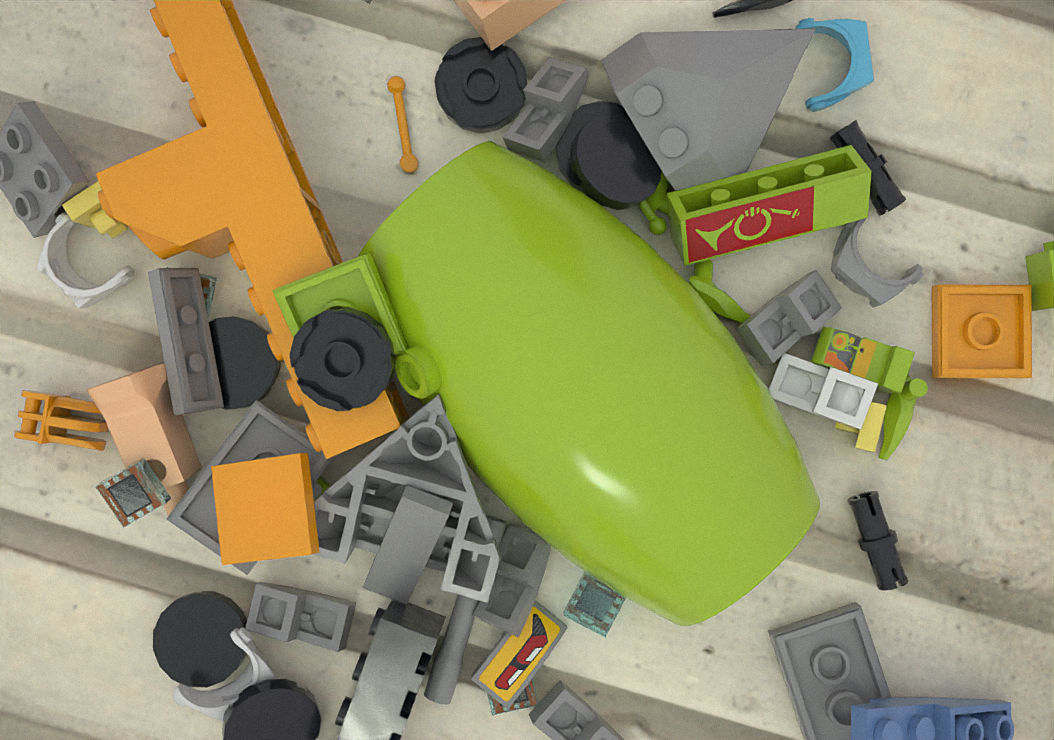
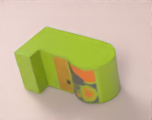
[811,327,915,393]

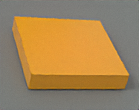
[932,284,1032,378]
[211,453,320,565]

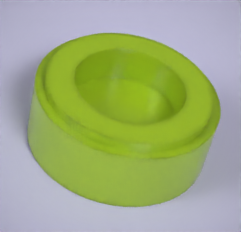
[395,346,441,399]

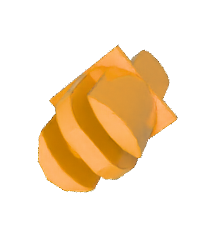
[14,390,108,451]

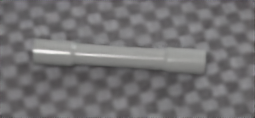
[424,515,507,704]

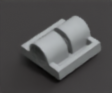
[0,101,89,238]

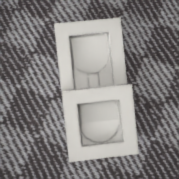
[769,353,878,430]

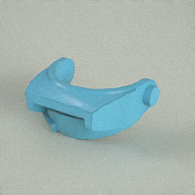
[796,18,874,112]

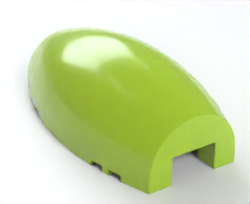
[358,141,820,626]

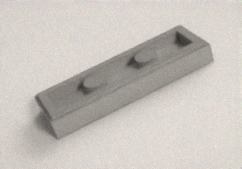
[148,268,224,416]
[363,485,453,605]

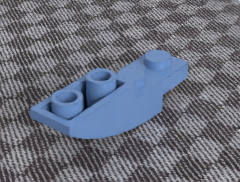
[851,697,1014,740]

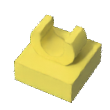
[62,181,129,239]
[835,402,887,453]

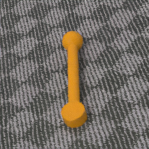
[387,76,419,173]

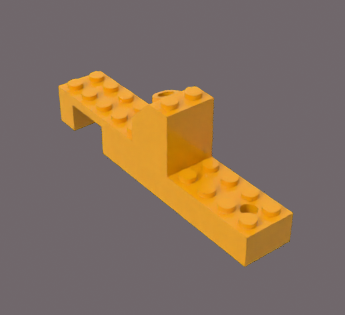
[95,0,410,459]

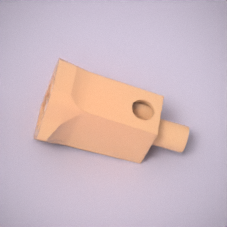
[86,363,202,516]

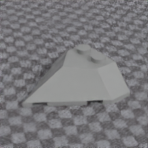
[601,29,816,191]
[312,394,501,603]

